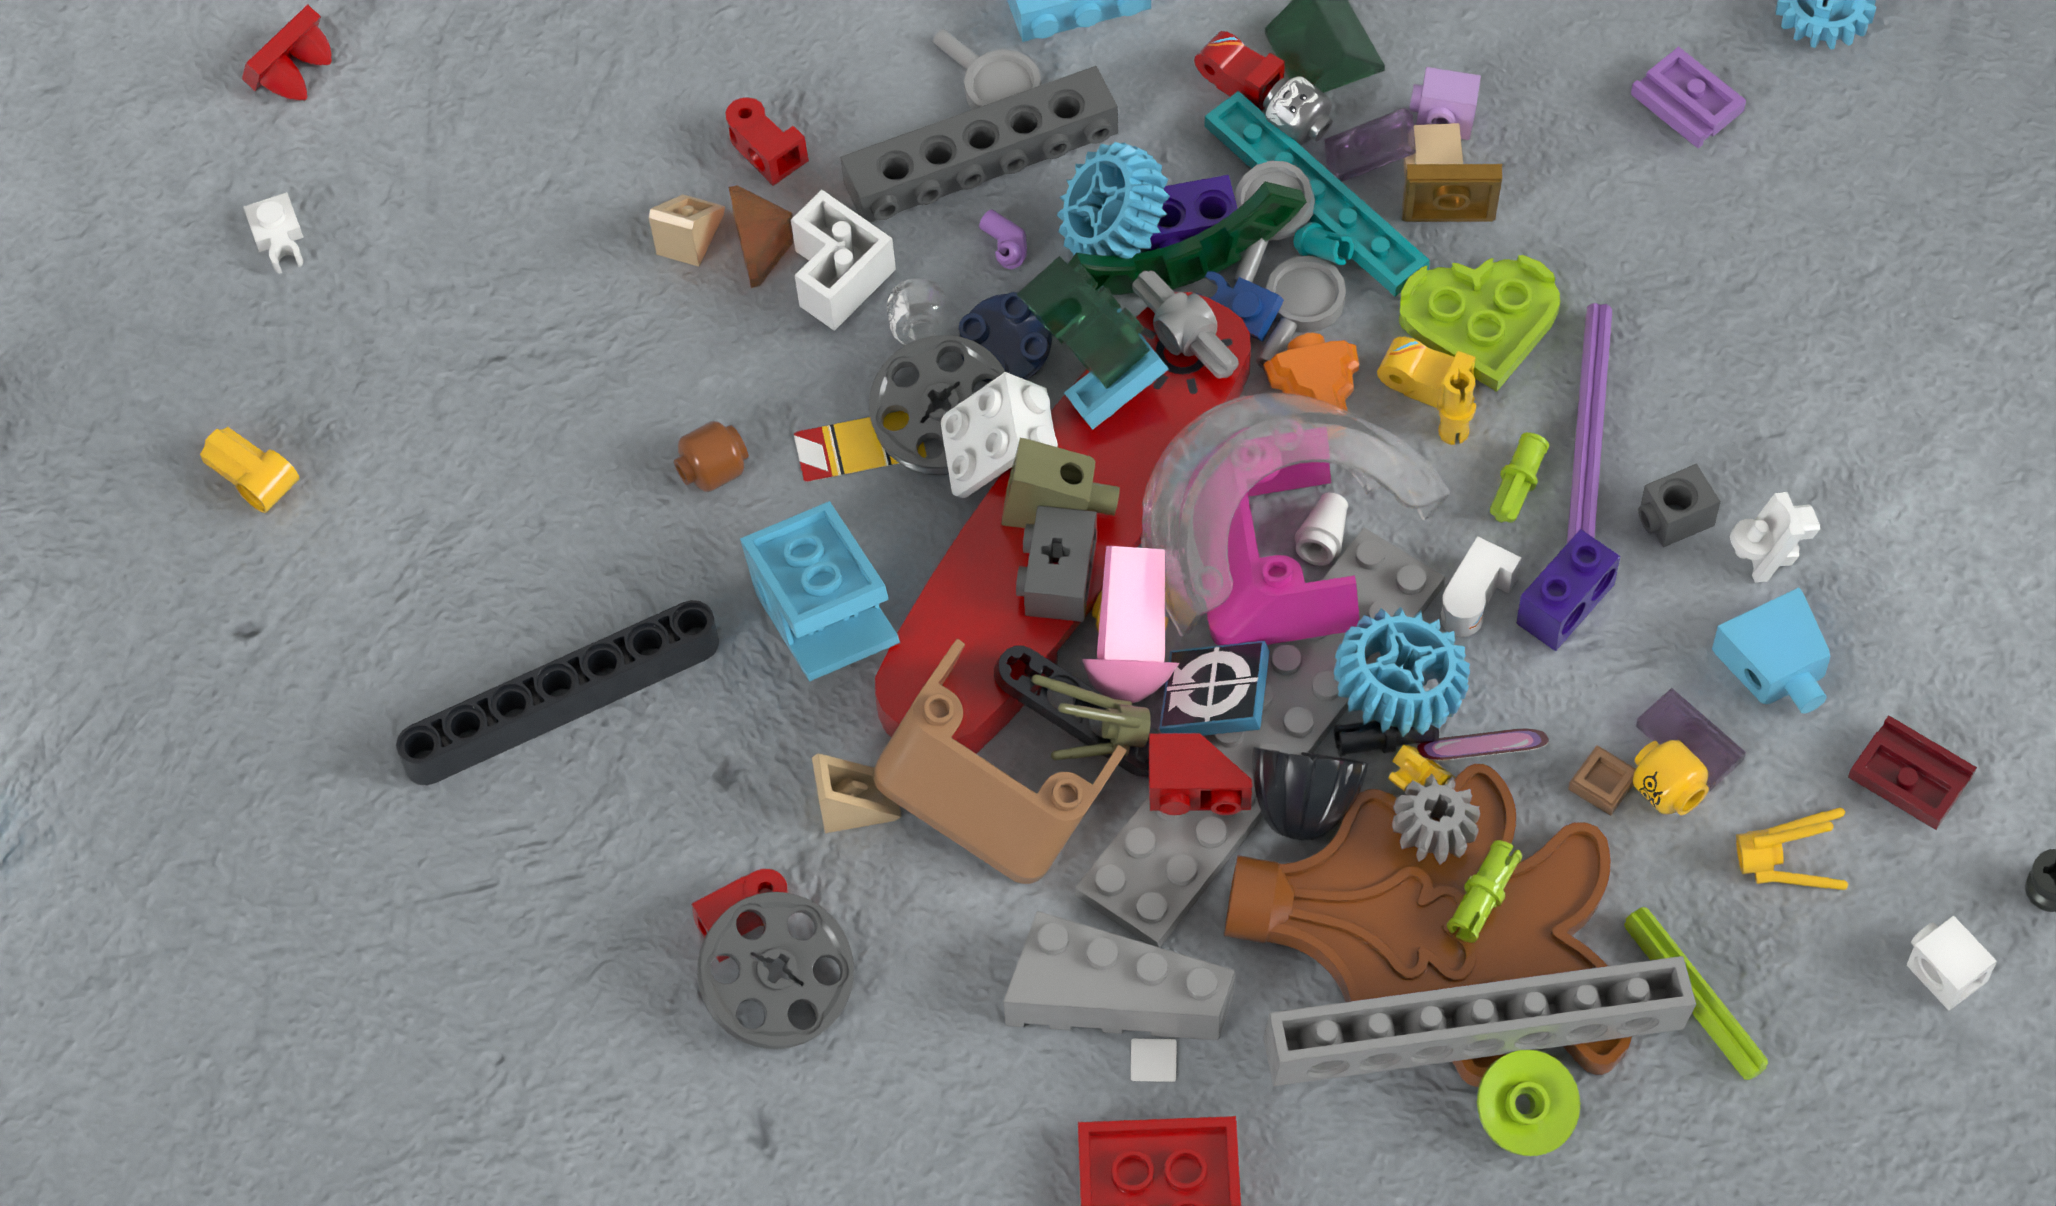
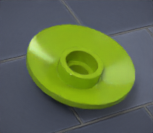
[1477,1050,1580,1156]

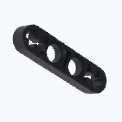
[994,645,1161,776]

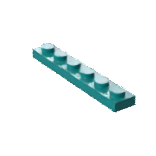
[1204,91,1430,297]

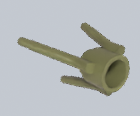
[1032,675,1151,761]

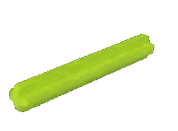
[1624,907,1768,1080]

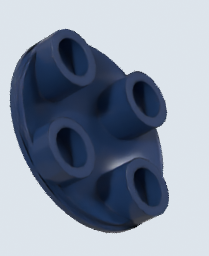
[958,292,1052,383]

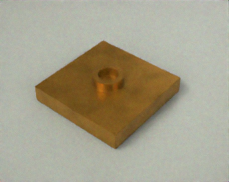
[1402,164,1502,222]

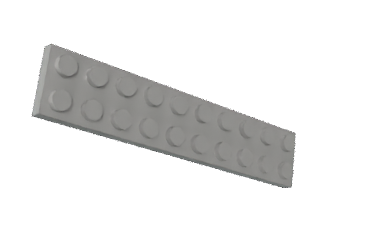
[1075,527,1445,948]

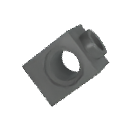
[1638,463,1721,548]

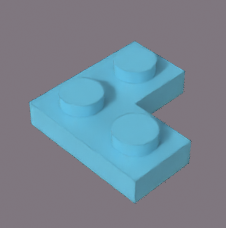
[1064,308,1169,430]

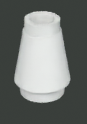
[1295,492,1348,566]

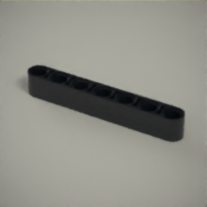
[396,600,719,785]

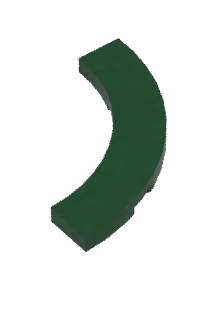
[1052,181,1307,301]

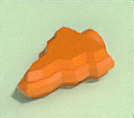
[1263,333,1359,443]

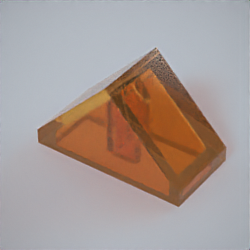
[728,185,794,288]

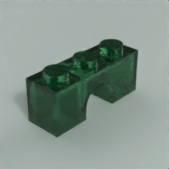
[1017,256,1150,389]

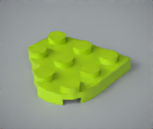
[1399,255,1560,392]

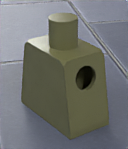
[1001,437,1120,528]

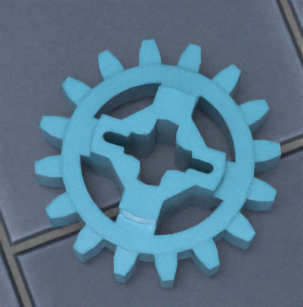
[1775,0,1876,49]

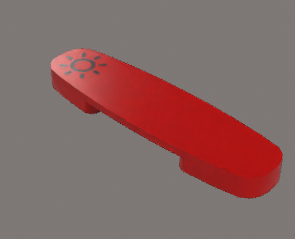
[875,292,1251,754]

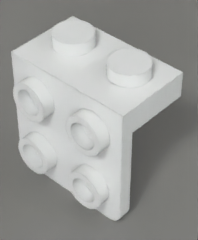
[941,372,1058,498]

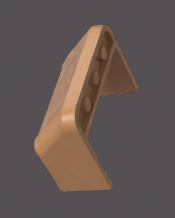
[873,639,1127,884]

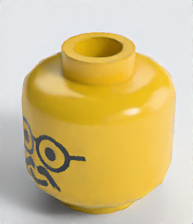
[1633,740,1709,815]

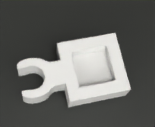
[243,192,304,274]

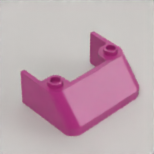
[1188,428,1360,646]

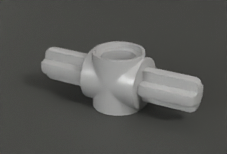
[1132,271,1239,378]

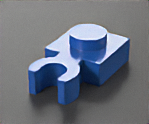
[1196,271,1284,342]

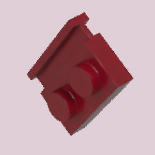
[1848,715,1977,830]

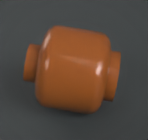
[674,421,749,492]

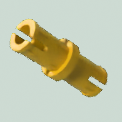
[1437,368,1476,445]

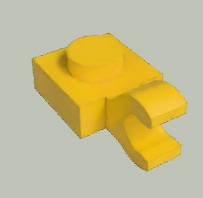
[1388,745,1456,791]

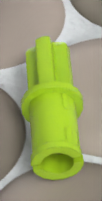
[1490,432,1549,523]

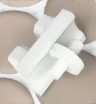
[1730,492,1820,583]

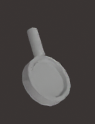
[933,29,1041,110]
[1234,161,1315,283]
[1256,256,1346,368]

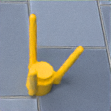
[1736,807,1848,890]

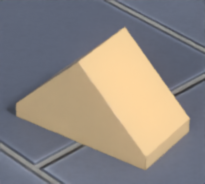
[649,194,725,267]
[812,753,902,833]

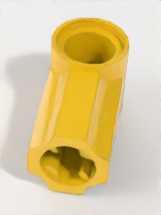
[200,426,300,513]

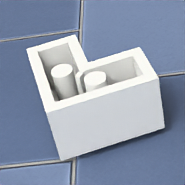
[791,190,896,331]

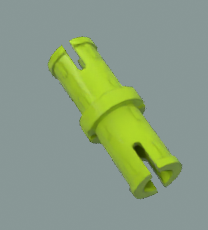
[1447,840,1523,943]

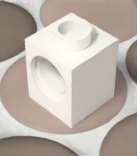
[1907,915,1997,1011]

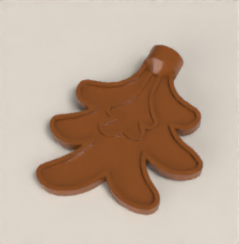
[1224,764,1632,1087]

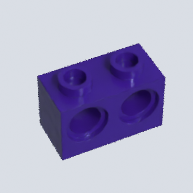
[1146,175,1238,252]
[1516,529,1620,651]

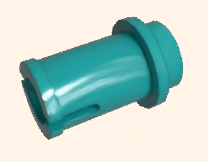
[1293,222,1354,265]

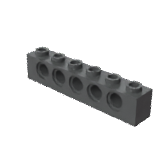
[840,66,1118,223]

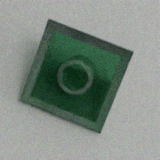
[1265,0,1385,93]

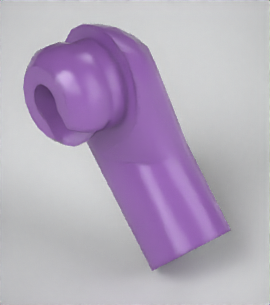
[979,209,1027,269]

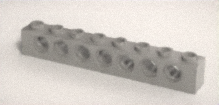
[1263,956,1696,1086]

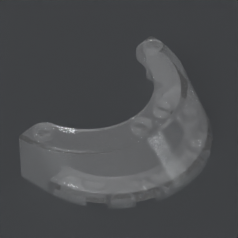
[1141,393,1451,637]

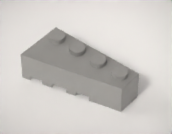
[1003,911,1235,1040]

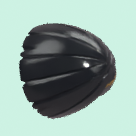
[1252,747,1368,840]

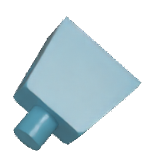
[1712,588,1831,714]

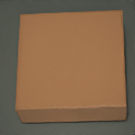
[1568,745,1636,816]

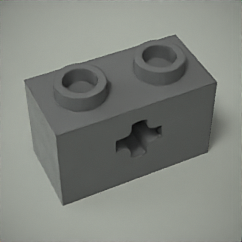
[1016,506,1097,622]

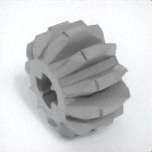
[1392,774,1480,864]

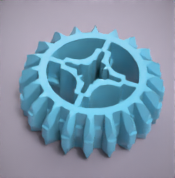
[1057,142,1170,259]
[1334,607,1470,737]

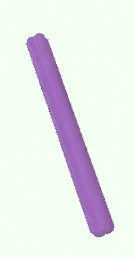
[1567,303,1612,543]

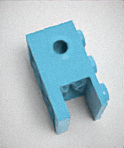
[740,501,900,682]

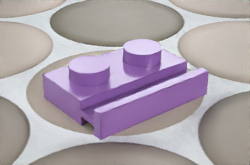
[1631,46,1746,149]

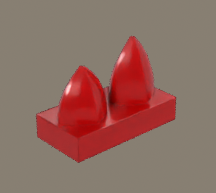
[242,4,332,101]

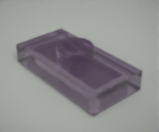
[1324,107,1416,182]
[1636,688,1746,791]

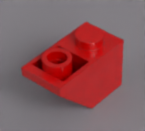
[1149,733,1252,815]

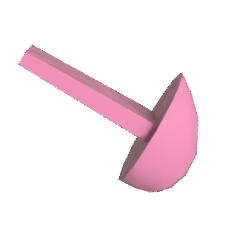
[1082,546,1179,703]

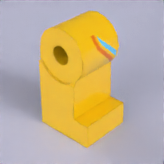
[1377,336,1476,408]

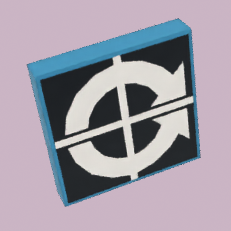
[1159,641,1270,736]

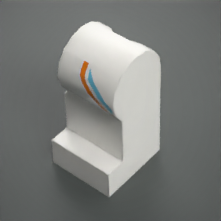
[1440,536,1521,637]

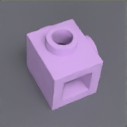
[1409,67,1481,140]

